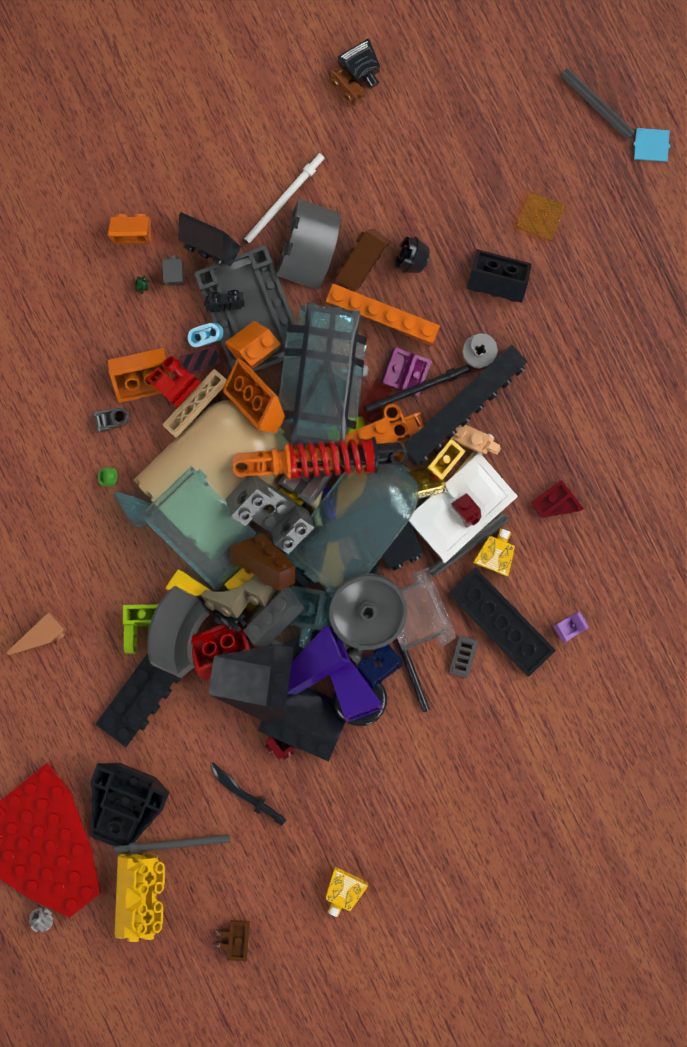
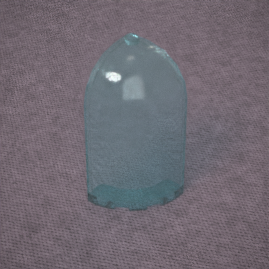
[283,465,419,596]

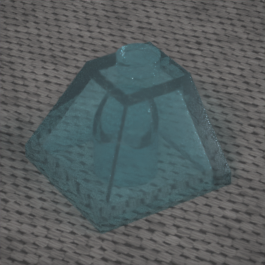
[114,491,156,529]

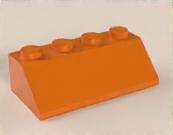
[222,357,285,433]

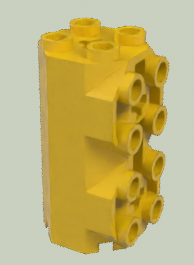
[115,853,165,942]

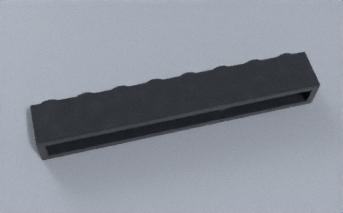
[404,345,528,466]

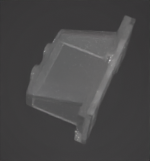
[397,567,457,651]

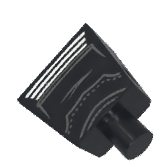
[338,38,380,89]

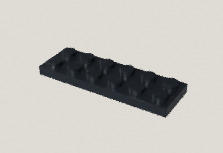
[448,567,556,677]

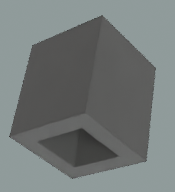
[162,256,184,286]

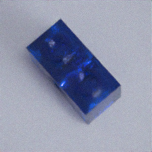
[358,644,403,689]

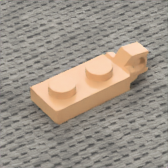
[449,425,501,455]

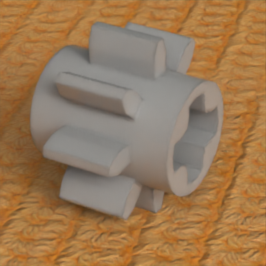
[29,908,54,933]

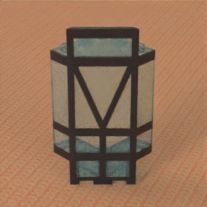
[279,302,367,447]

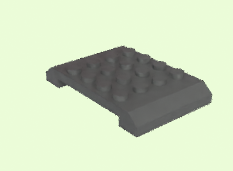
[194,245,303,372]

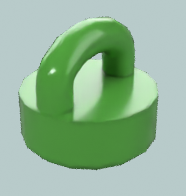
[98,467,118,487]

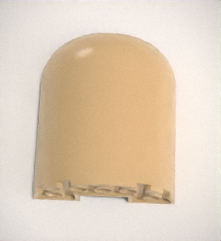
[134,399,290,561]

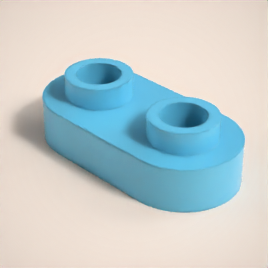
[188,323,223,347]

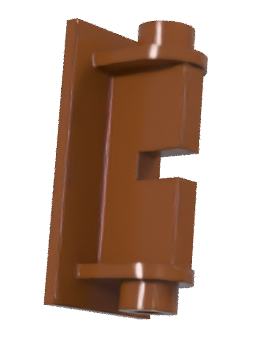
[329,66,365,106]

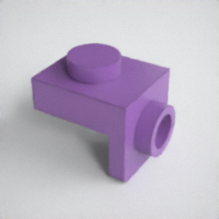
[554,612,589,643]

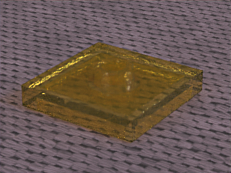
[516,192,566,241]
[402,467,447,501]

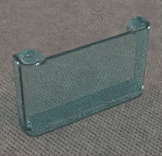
[140,466,262,591]

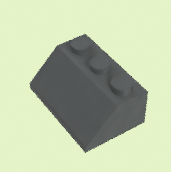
[243,586,305,647]

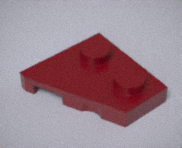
[531,480,584,518]

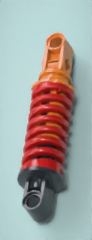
[232,437,408,480]

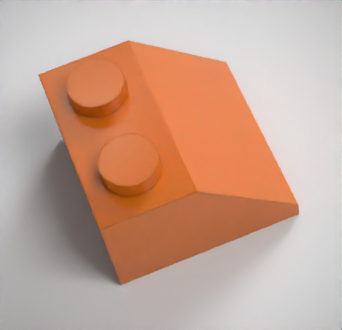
[108,214,151,244]
[224,321,281,370]

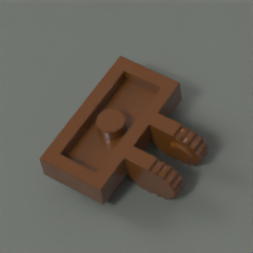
[213,920,250,962]

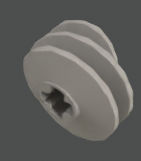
[462,333,498,369]

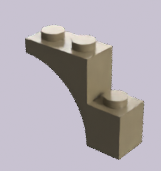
[201,575,277,618]

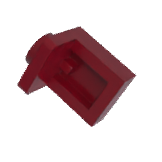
[451,493,482,528]
[265,736,295,760]

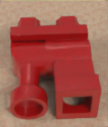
[146,356,201,407]

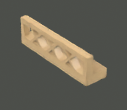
[162,369,227,438]

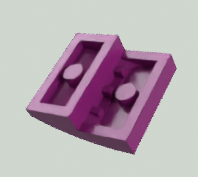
[381,347,432,396]

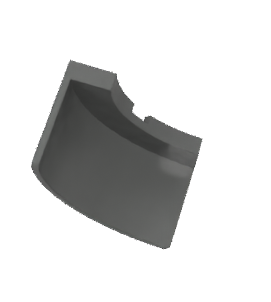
[276,199,340,289]
[147,586,210,678]

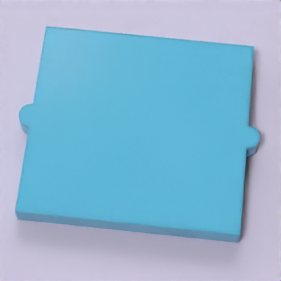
[633,128,671,162]

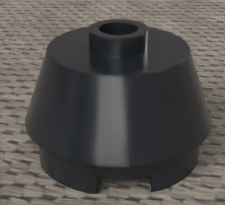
[395,236,430,273]

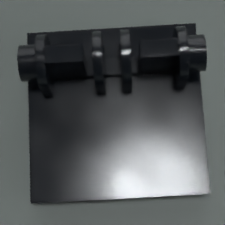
[204,290,245,313]

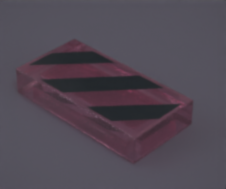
[180,346,222,373]

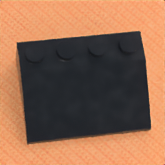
[257,688,345,762]

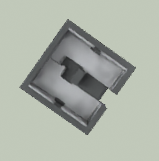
[278,471,333,507]

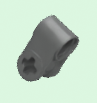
[92,408,131,433]

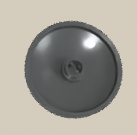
[329,574,407,650]

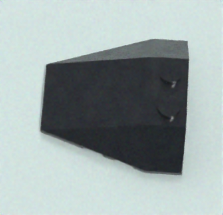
[209,645,294,724]
[91,763,170,846]

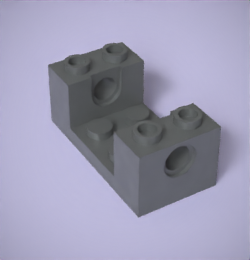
[226,476,314,554]

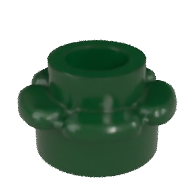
[135,275,149,294]

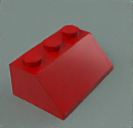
[191,623,253,680]

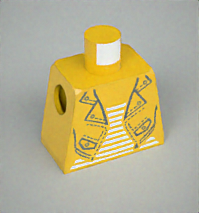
[473,528,515,577]
[326,866,368,917]

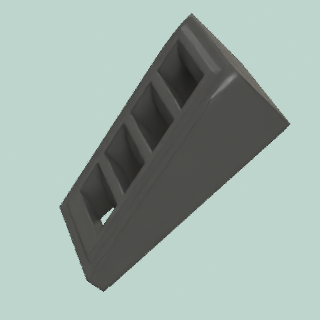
[449,636,478,678]

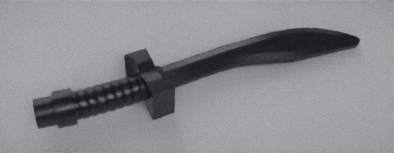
[211,763,287,826]

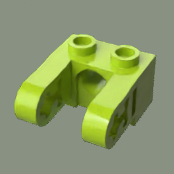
[123,604,159,654]

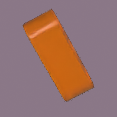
[382,404,424,455]

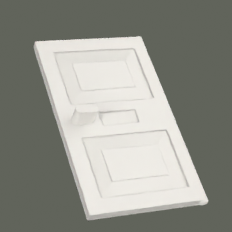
[406,453,518,563]

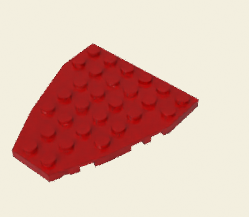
[0,763,101,918]

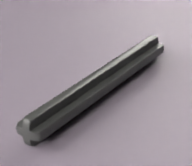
[561,68,634,139]
[429,513,509,576]

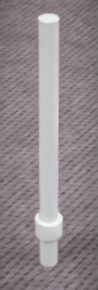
[244,153,325,244]

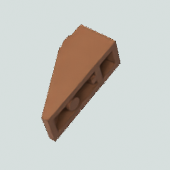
[6,612,67,655]

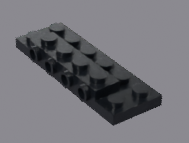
[95,653,181,747]

